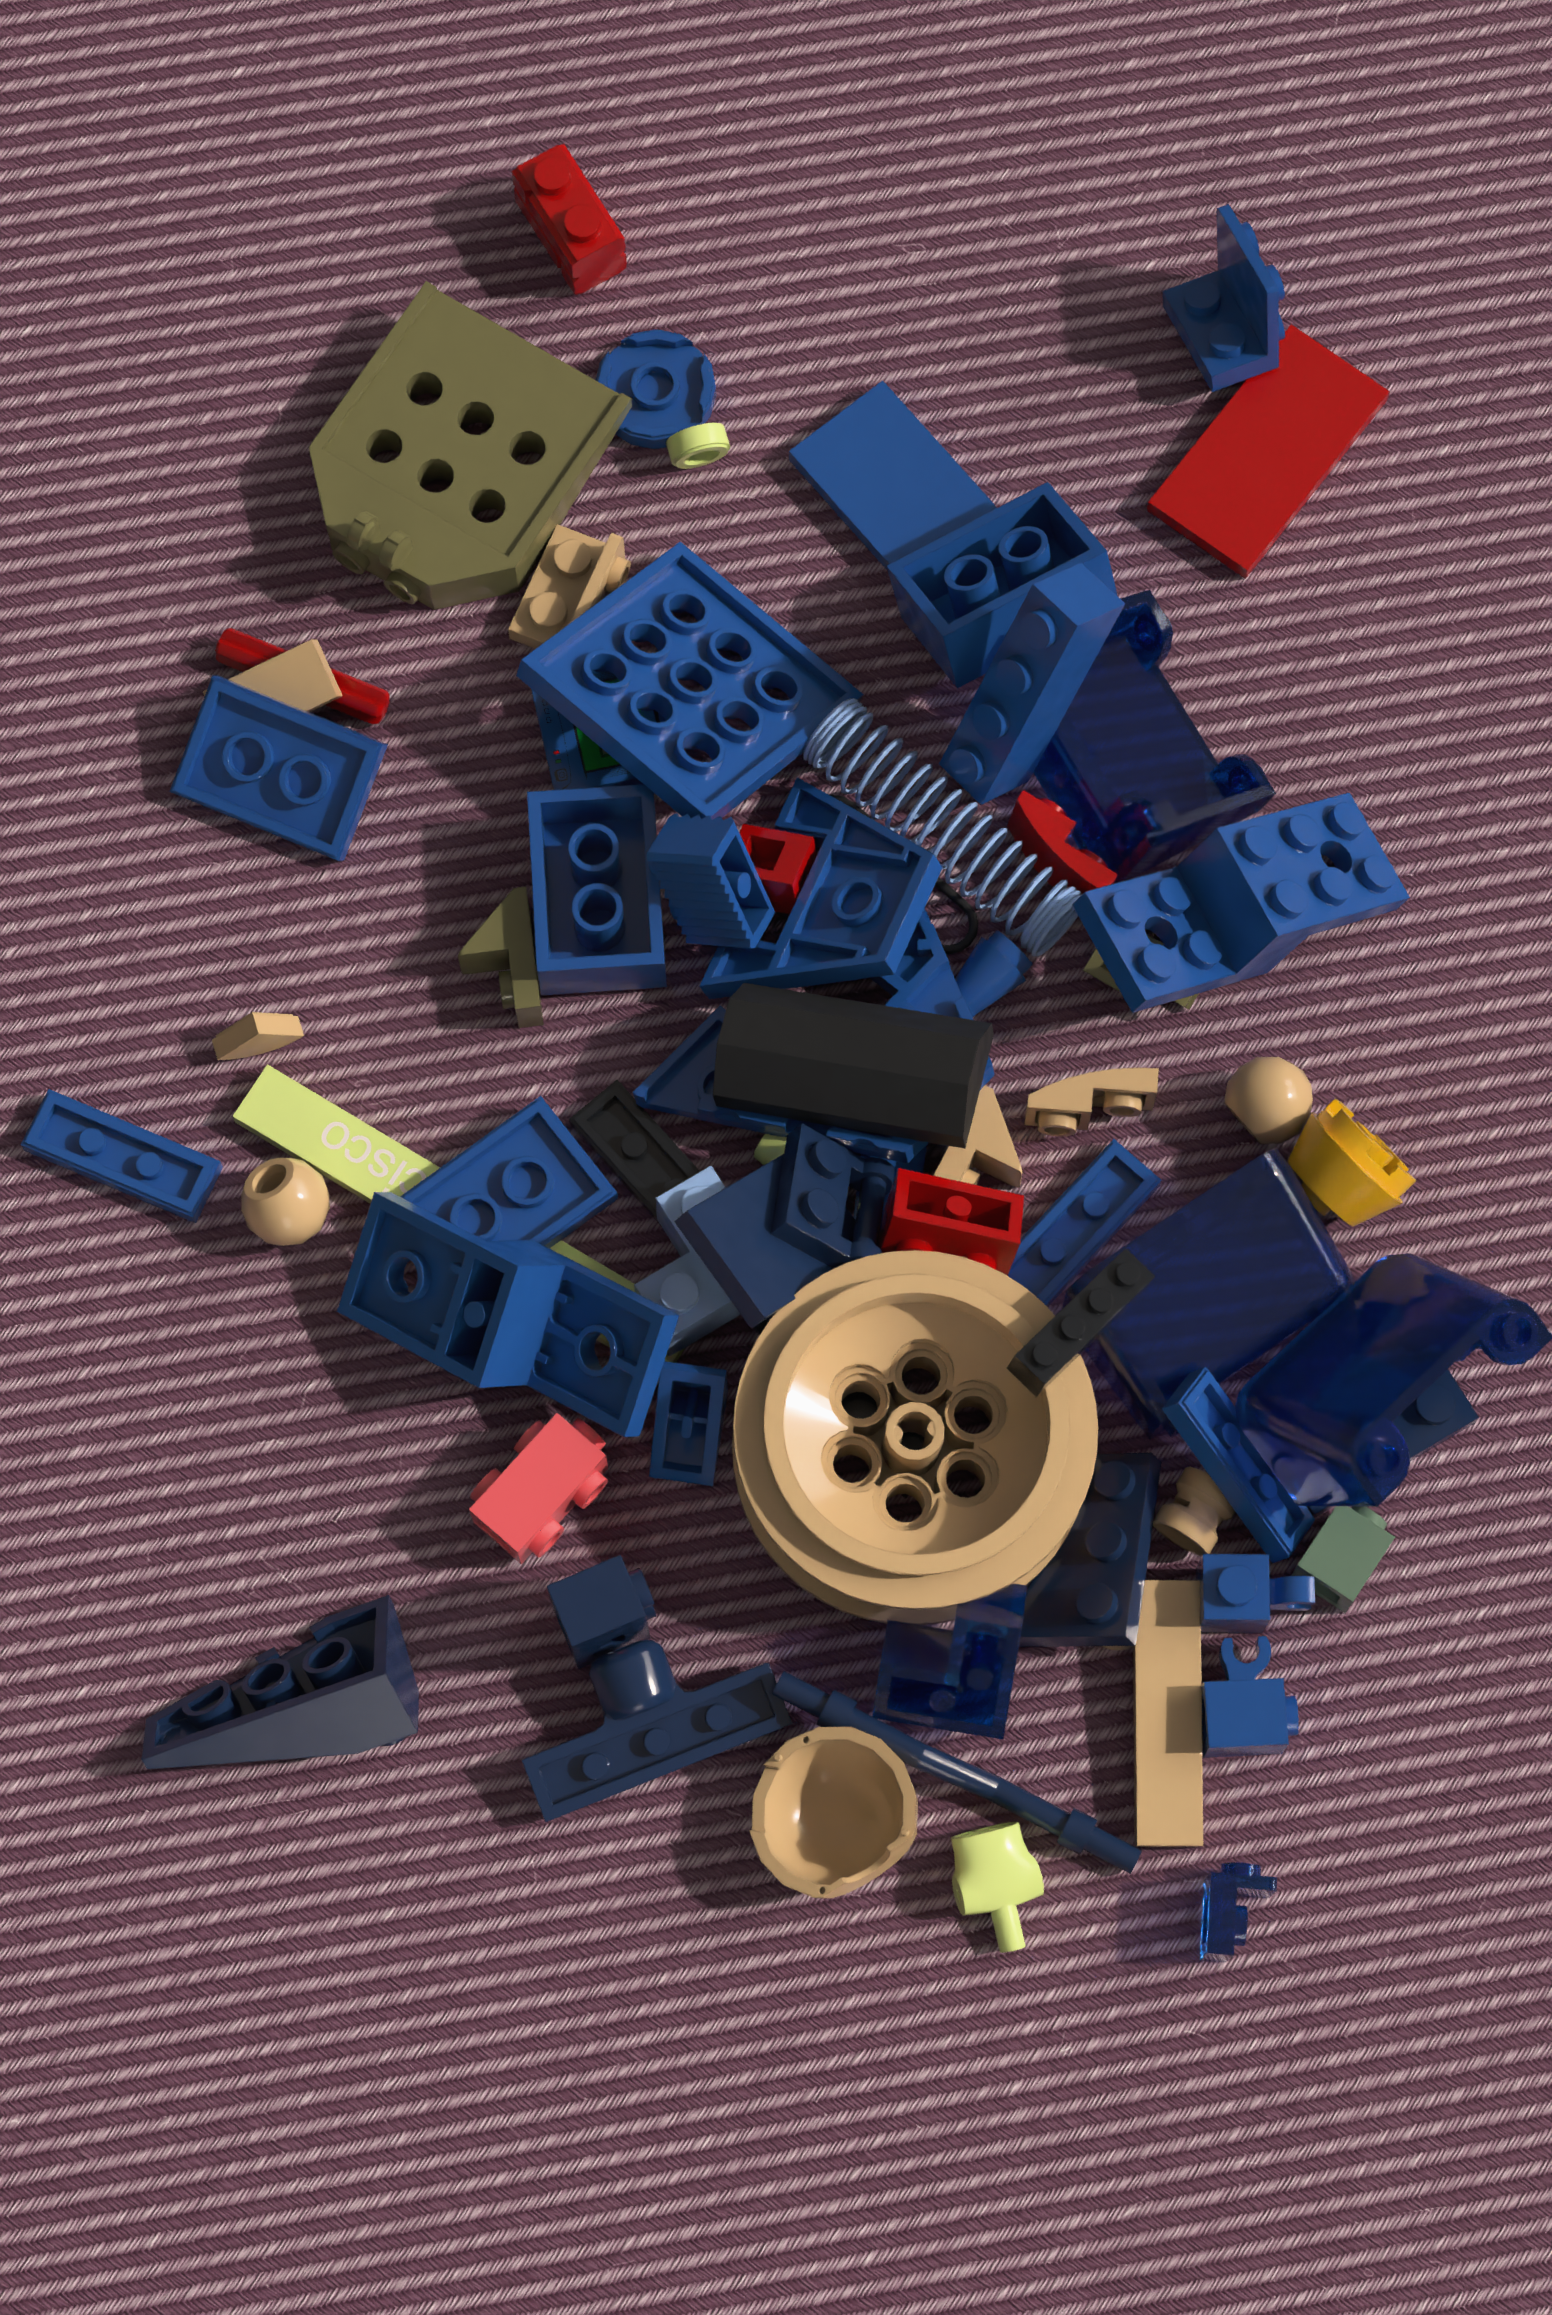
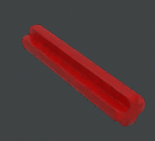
[215,628,390,724]

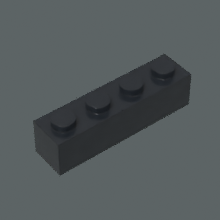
[1007,1248,1156,1397]

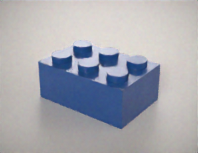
[886,482,1117,688]
[527,784,667,995]

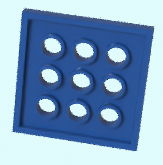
[516,542,864,820]

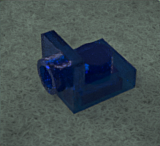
[1200,1862,1277,1962]

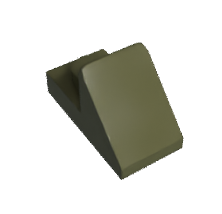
[458,887,544,1028]

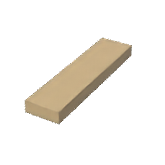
[1133,1580,1203,1847]

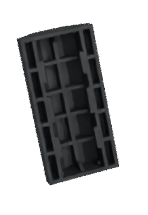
[713,983,994,1148]

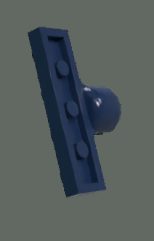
[521,1640,793,1822]

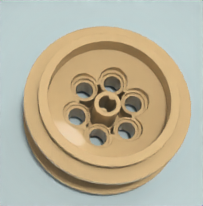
[732,1250,1098,1626]

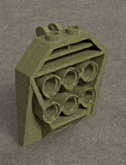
[309,281,632,610]

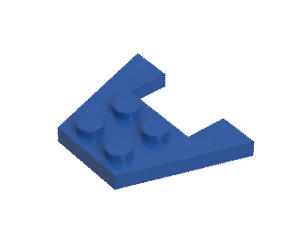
[699,777,943,999]

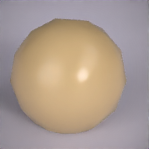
[1224,1057,1313,1144]
[241,1158,330,1246]

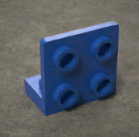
[1162,204,1285,392]

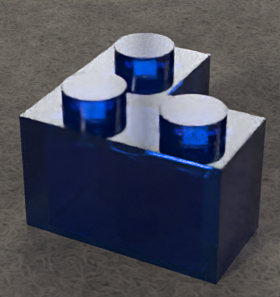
[872,1583,1027,1739]

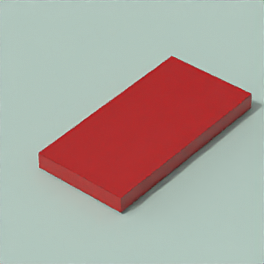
[1147,324,1390,579]

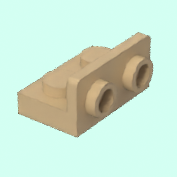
[508,524,631,649]

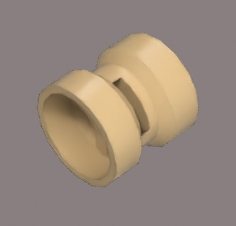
[1153,1467,1235,1557]

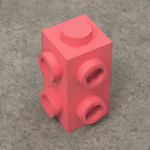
[469,1413,608,1564]

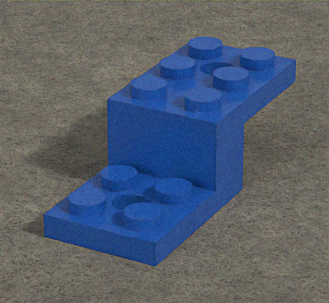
[1072,792,1410,1013]
[337,1192,680,1437]

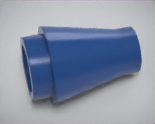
[955,930,1033,1017]

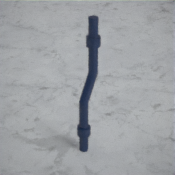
[772,1671,1142,1874]

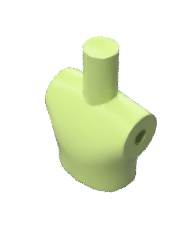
[951,1822,1044,1953]

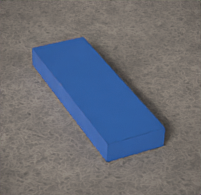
[21,1089,223,1223]
[1008,1139,1162,1307]
[1162,1366,1315,1563]

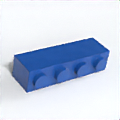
[939,562,1125,805]

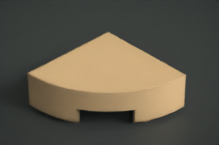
[212,1012,304,1060]

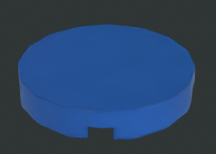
[596,329,716,449]

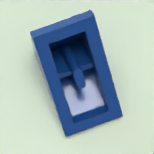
[649,1361,728,1486]

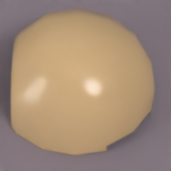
[749,1727,918,1899]

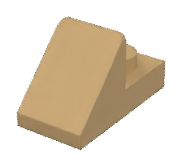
[933,1085,1022,1188]

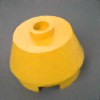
[1287,1098,1416,1227]

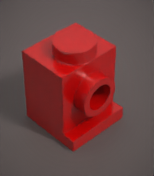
[739,824,817,917]

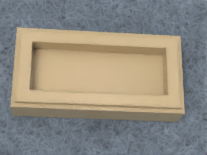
[203,639,343,712]

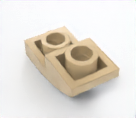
[1025,1068,1159,1136]

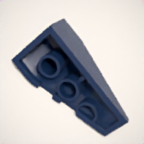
[141,1595,419,1769]

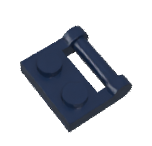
[771,1123,895,1269]

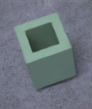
[1292,1501,1395,1614]

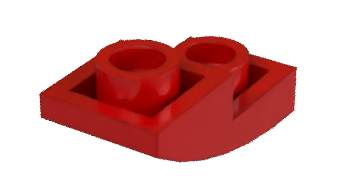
[1007,790,1118,895]

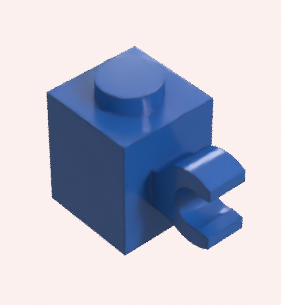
[1196,1554,1315,1633]
[1202,1636,1299,1758]

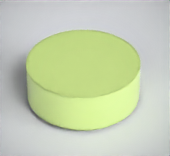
[666,423,730,469]

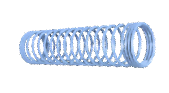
[803,698,1081,957]

